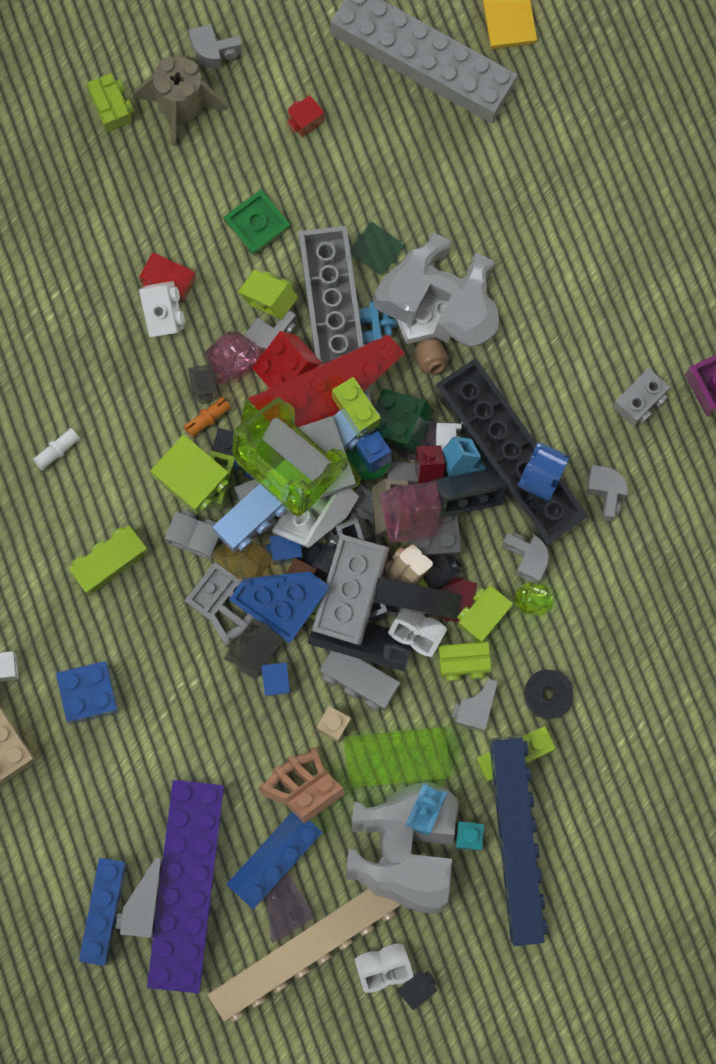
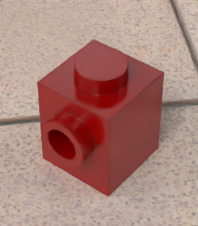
[287,95,324,138]

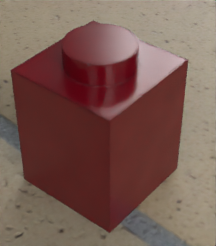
[415,445,445,485]

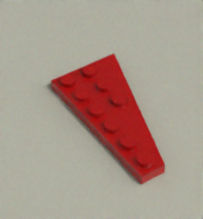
[247,335,405,429]

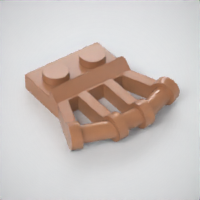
[258,747,345,823]

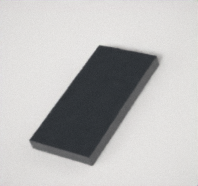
[308,622,411,672]

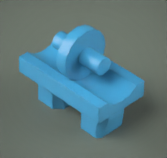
[359,302,398,345]
[406,784,447,835]

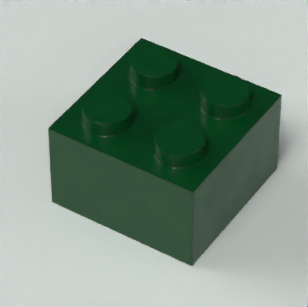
[367,388,434,455]

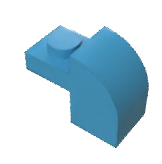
[442,437,486,477]

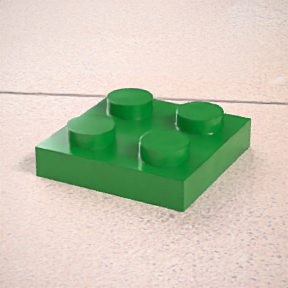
[223,190,291,256]

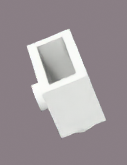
[139,281,185,337]

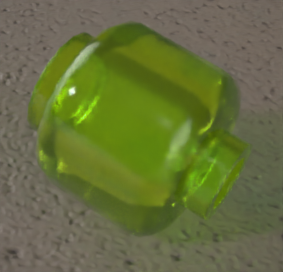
[515,582,554,616]

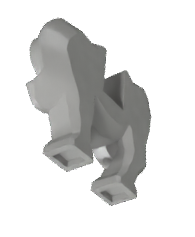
[372,233,499,347]
[346,782,459,914]

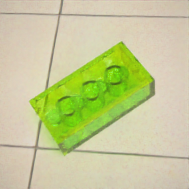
[344,727,450,790]

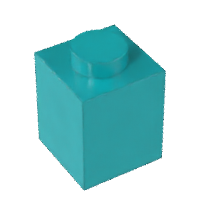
[454,822,484,851]

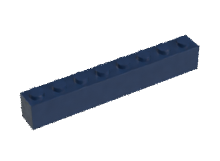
[489,735,548,947]

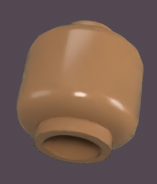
[413,339,449,375]

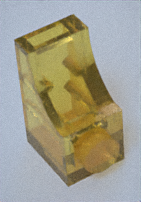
[210,541,272,581]

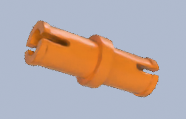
[183,397,231,438]

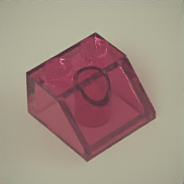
[379,482,442,543]

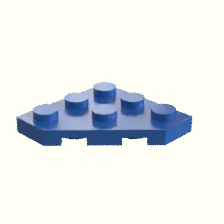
[229,572,330,643]

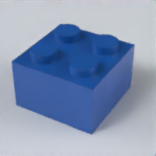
[56,661,119,725]

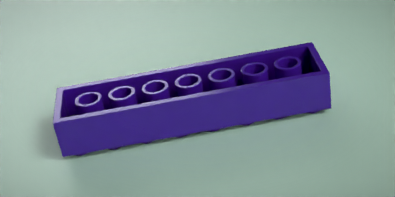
[147,780,225,994]

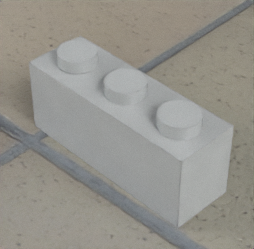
[320,651,400,712]

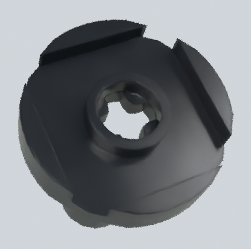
[523,669,574,720]

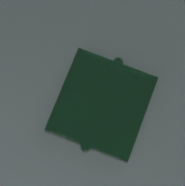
[350,221,405,276]

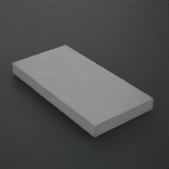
[312,534,389,645]

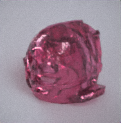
[205,331,260,383]

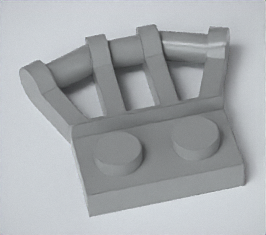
[185,562,256,647]

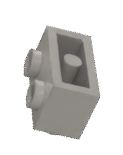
[612,368,670,427]

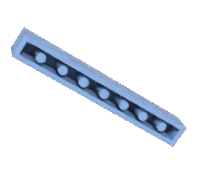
[213,411,380,553]

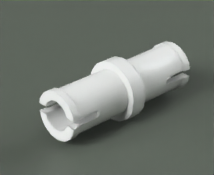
[32,428,80,471]

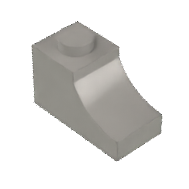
[452,679,498,732]

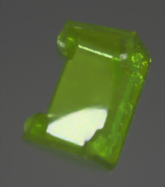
[232,397,349,517]

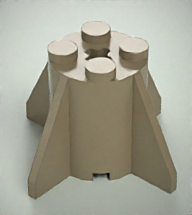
[133,55,228,146]

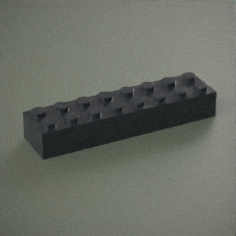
[434,358,589,548]

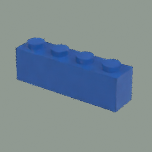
[226,812,323,909]
[79,858,127,966]

